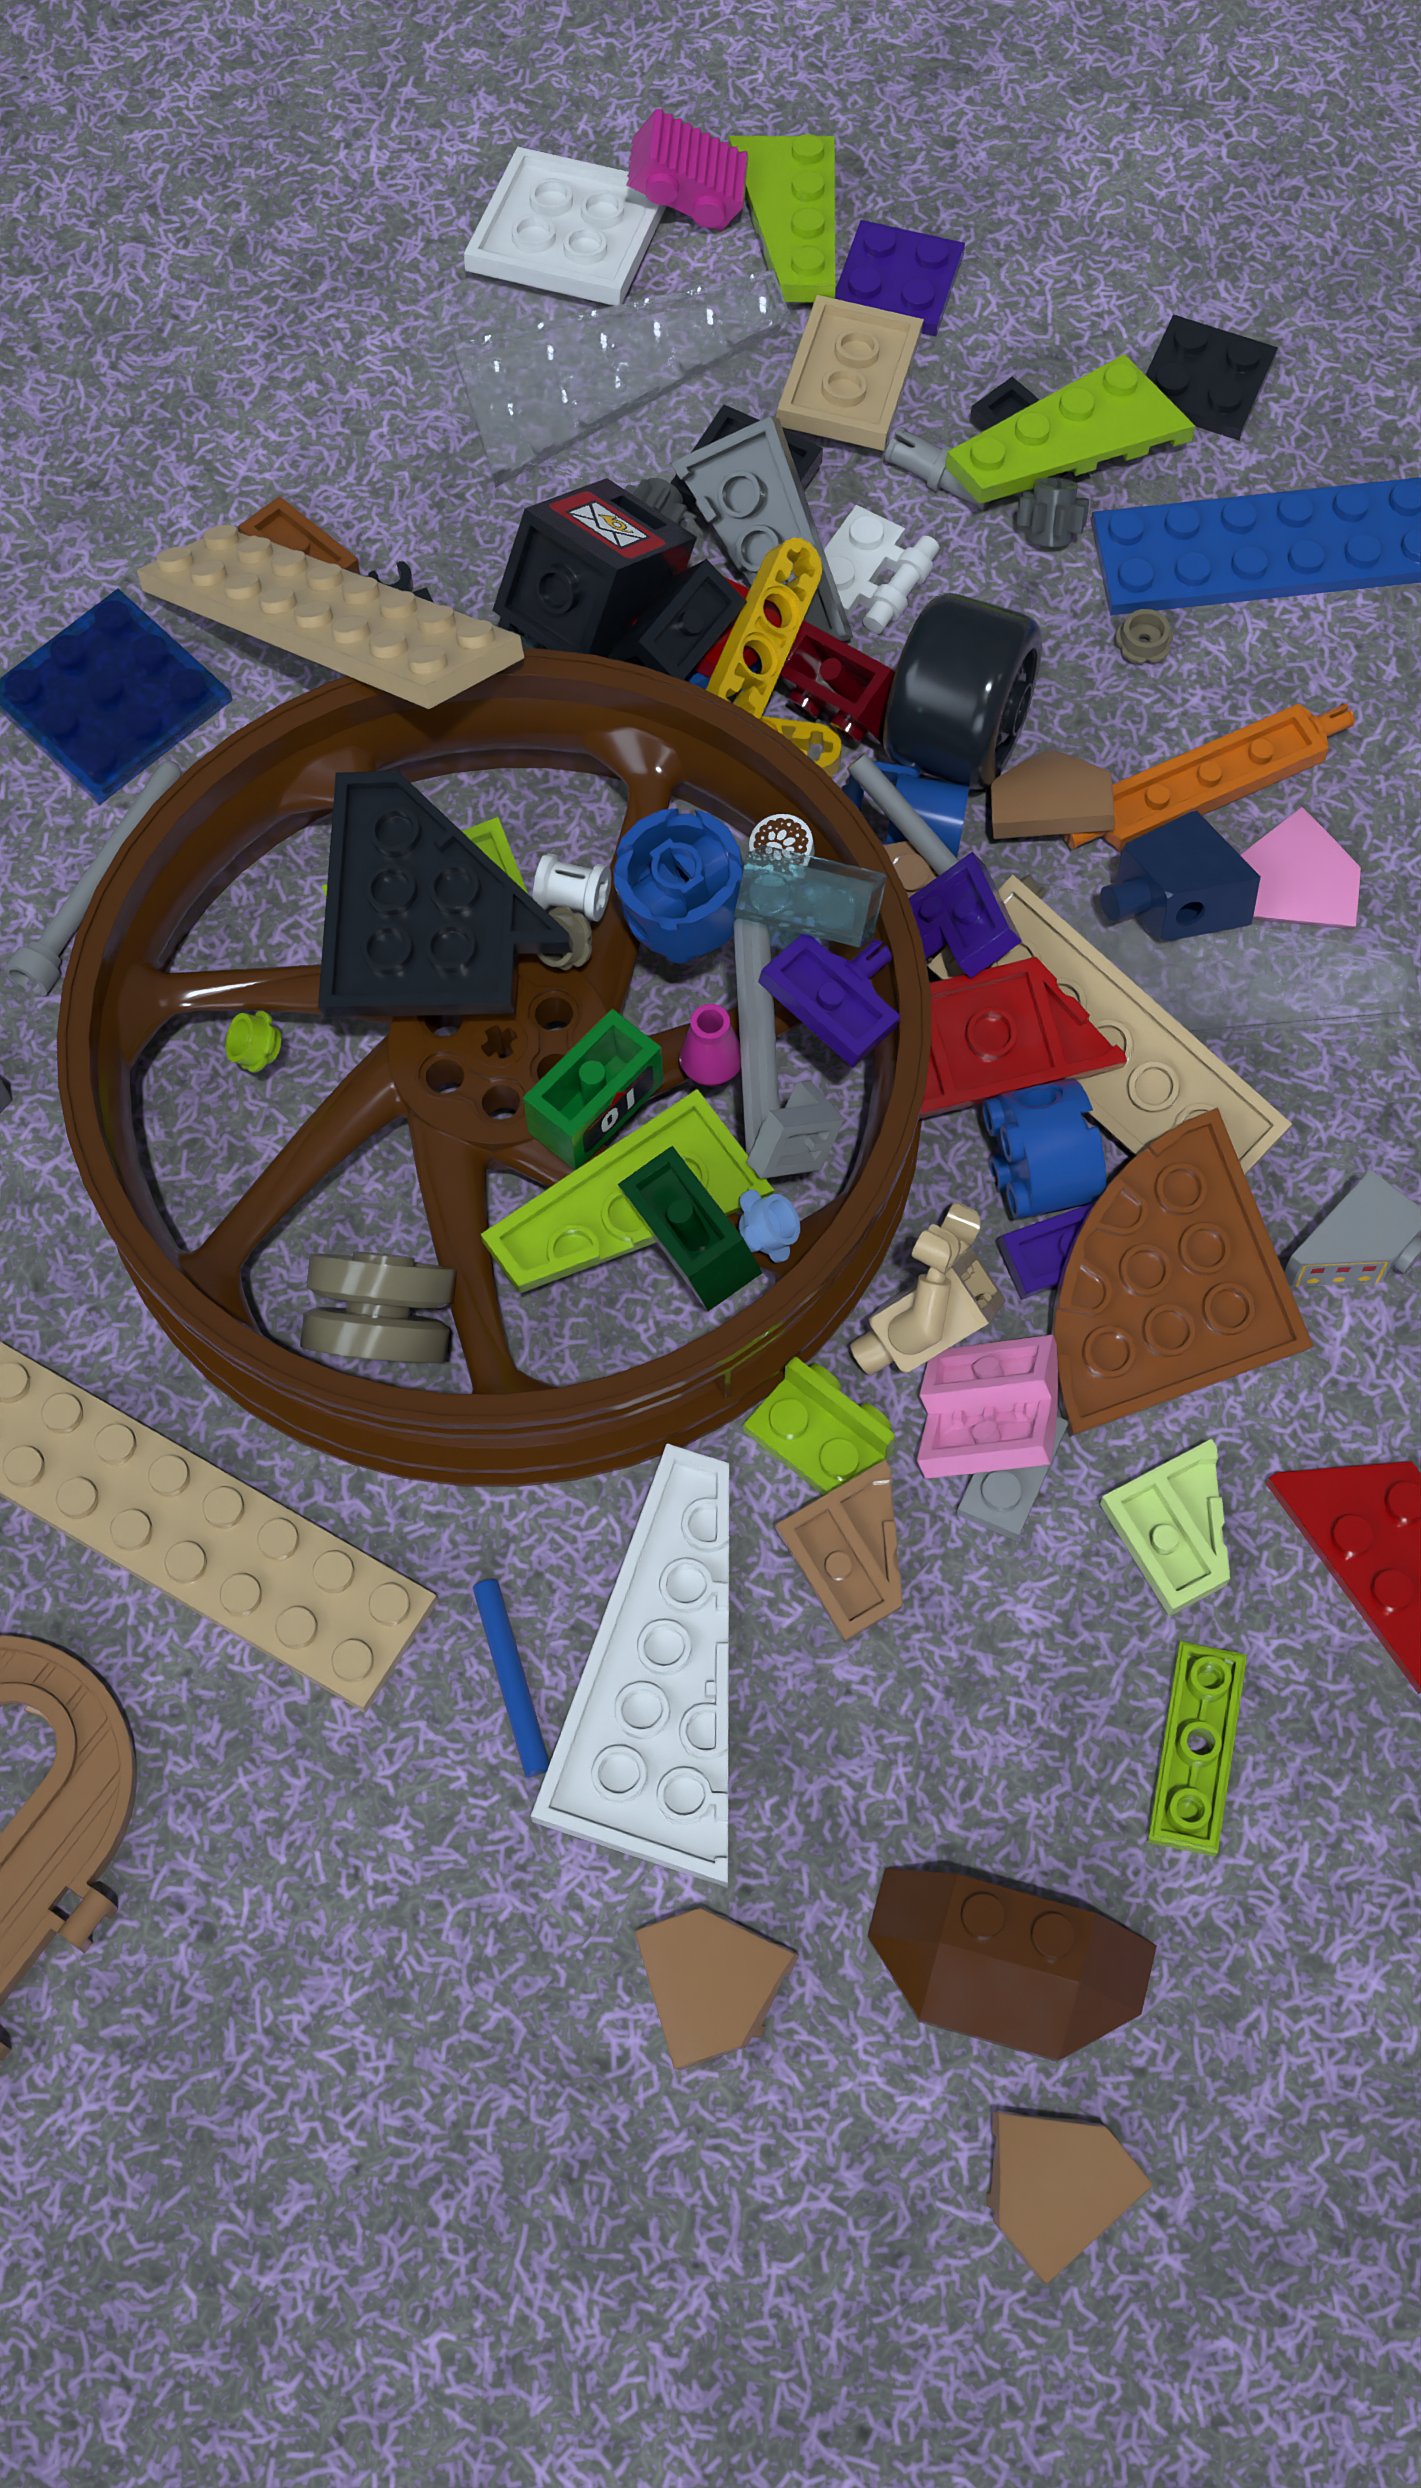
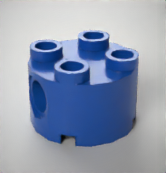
[613,808,750,963]
[982,1078,1106,1219]

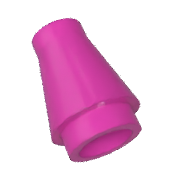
[679,1004,741,1086]

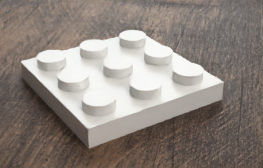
[464,147,667,307]

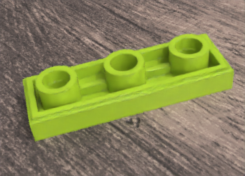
[1147,1641,1247,1857]

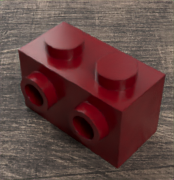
[778,621,895,747]

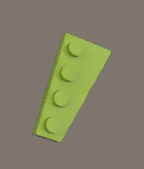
[945,354,1195,504]

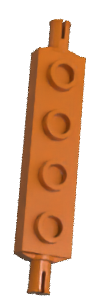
[1063,703,1355,852]

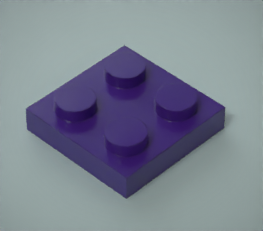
[835,220,965,337]

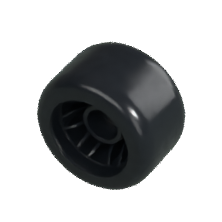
[883,593,1042,790]

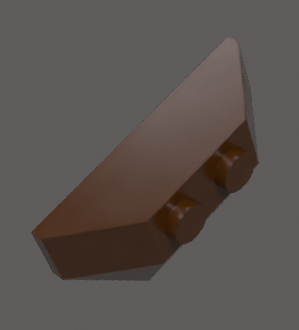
[867,1868,1157,2062]

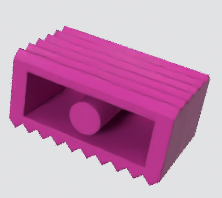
[626,109,748,231]

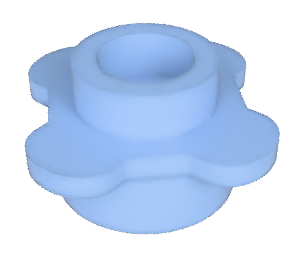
[739,1189,800,1263]

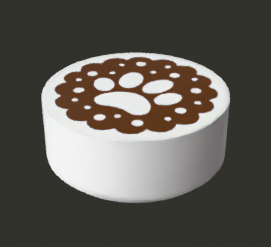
[749,814,815,881]

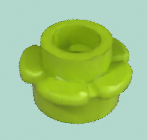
[225,1011,281,1073]

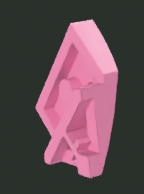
[1241,807,1361,929]

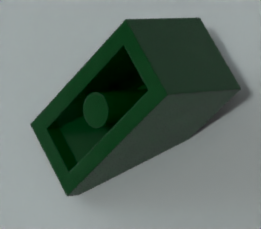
[618,1146,763,1312]

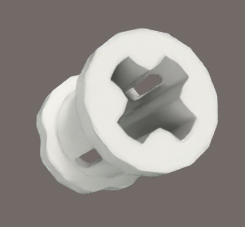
[532,853,611,922]

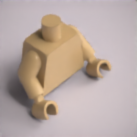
[850,1202,1006,1376]

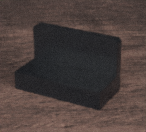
[608,559,747,680]

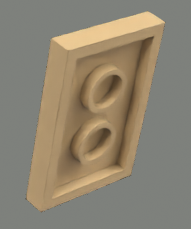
[776,295,924,451]

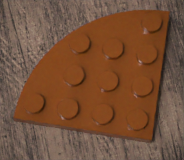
[1052,1107,1314,1437]

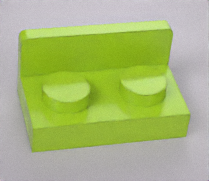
[743,1356,896,1496]

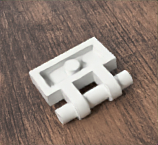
[824,505,940,634]

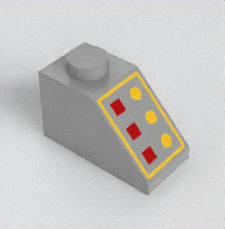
[1284,1169,1421,1287]

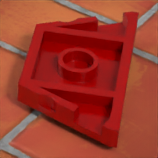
[918,957,1127,1119]
[1266,1461,1421,1695]

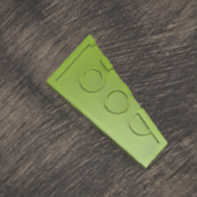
[728,134,836,302]
[481,1089,775,1293]

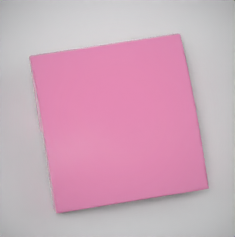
[917,1335,1058,1479]

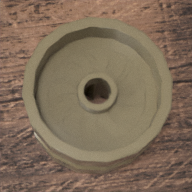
[300,1251,456,1363]

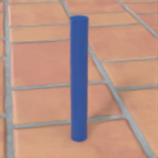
[473,1579,550,1778]

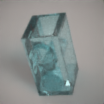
[734,845,887,947]

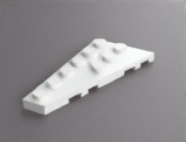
[531,1444,729,1888]

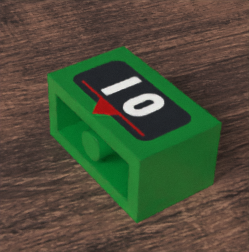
[522,1009,664,1170]

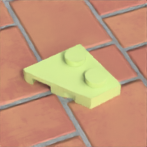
[1100,1439,1230,1617]

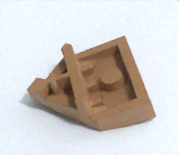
[991,749,1115,839]
[634,1908,799,2070]
[986,2110,1153,2285]

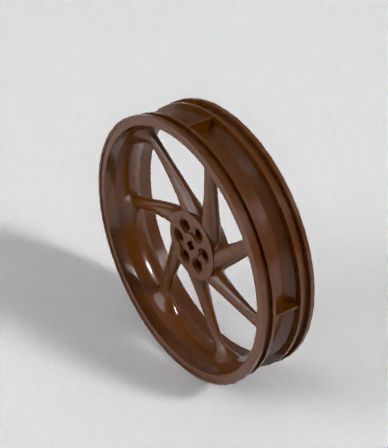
[57,648,932,1487]

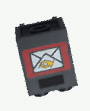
[492,478,697,659]

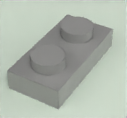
[957,1416,1068,1541]

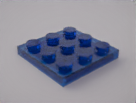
[0,588,233,805]

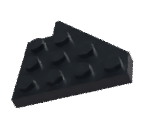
[318,771,573,1017]

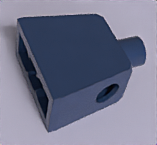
[1100,810,1261,941]

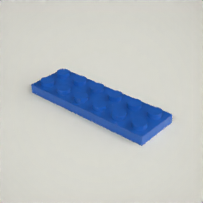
[1091,477,1421,616]

